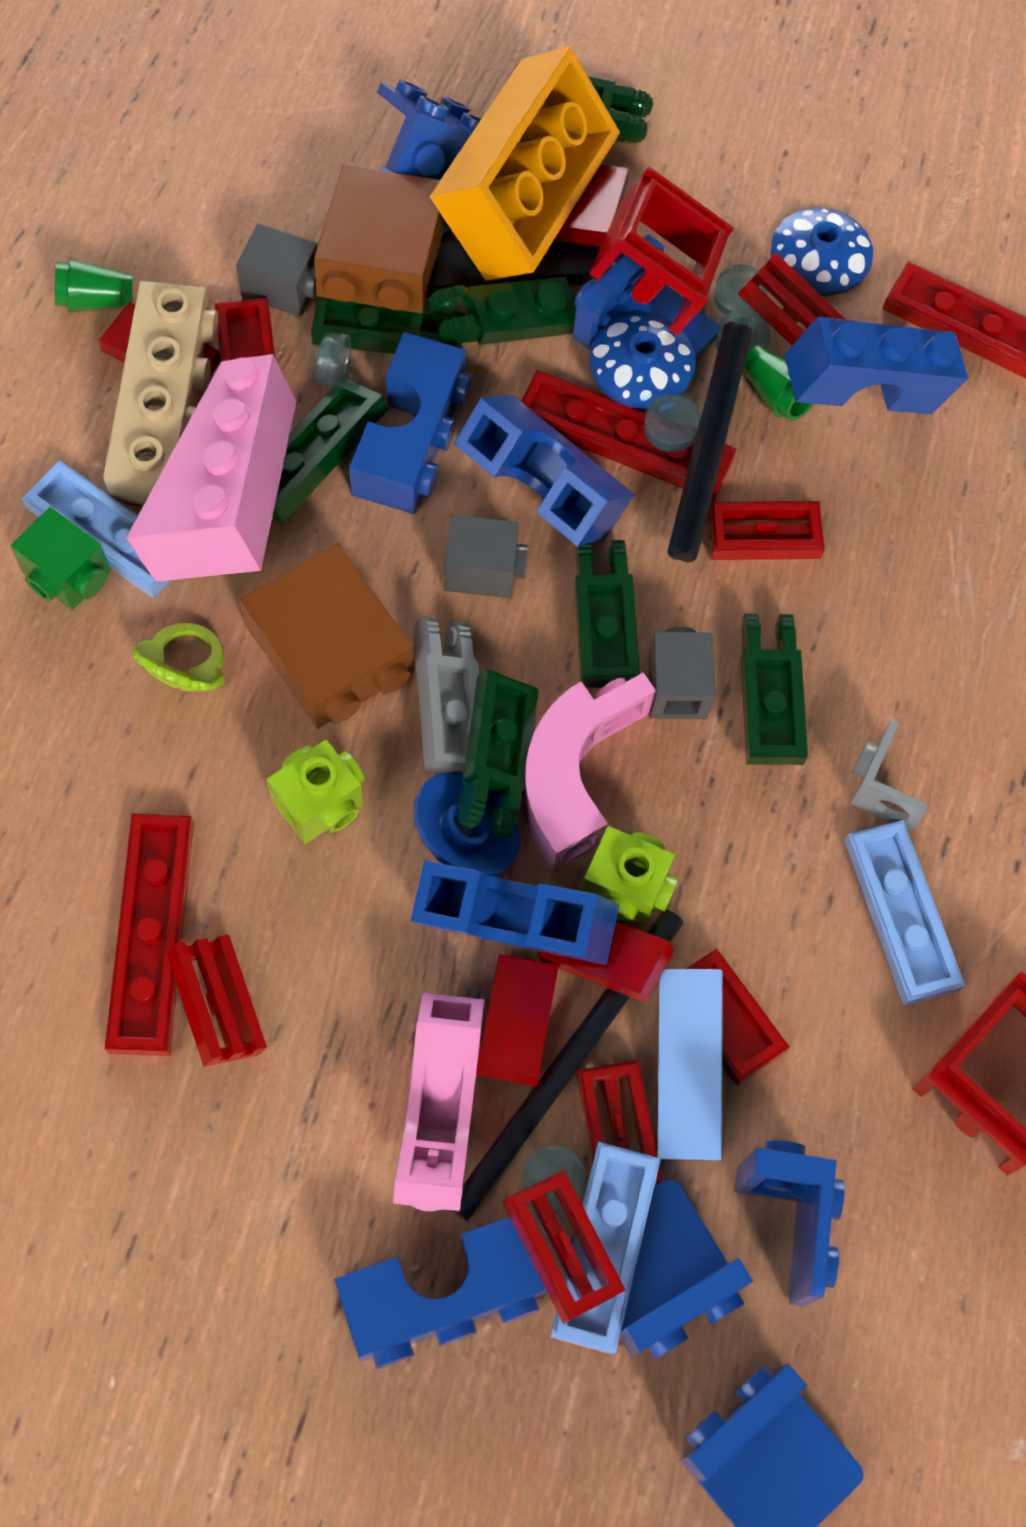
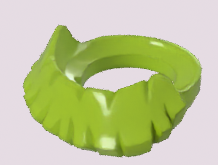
[133,623,225,692]

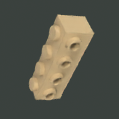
[103,281,219,506]

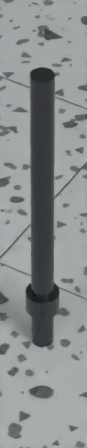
[451,909,684,1222]

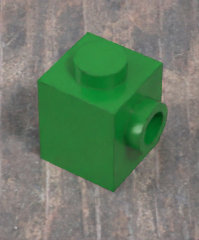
[10,506,111,610]

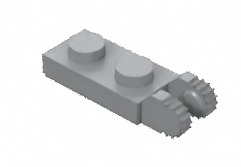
[413,616,479,773]

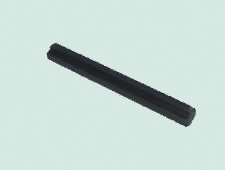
[667,321,752,563]

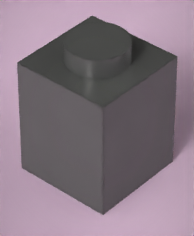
[236,223,317,316]
[445,515,528,598]
[648,627,715,719]

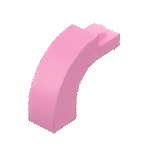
[523,673,656,872]
[393,993,485,1211]

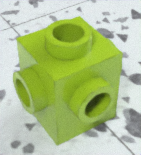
[266,739,365,845]
[581,826,679,925]

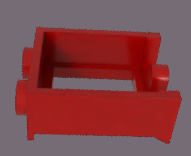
[589,166,734,335]
[912,971,1026,1176]

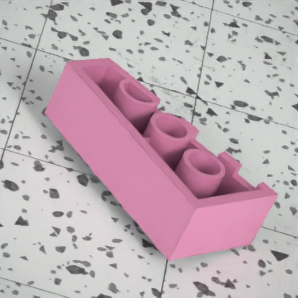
[126,354,297,582]

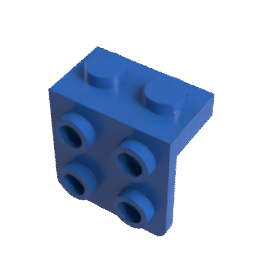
[377,79,481,180]
[573,234,719,359]
[735,1140,845,1306]
[570,1180,753,1359]
[678,1364,863,1527]

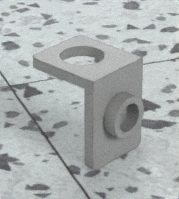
[850,719,928,831]

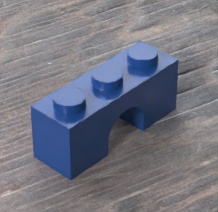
[784,317,969,414]
[349,332,473,514]
[453,394,635,547]
[410,860,620,965]
[334,1217,548,1369]

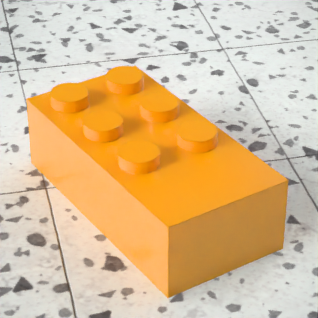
[429,46,620,281]

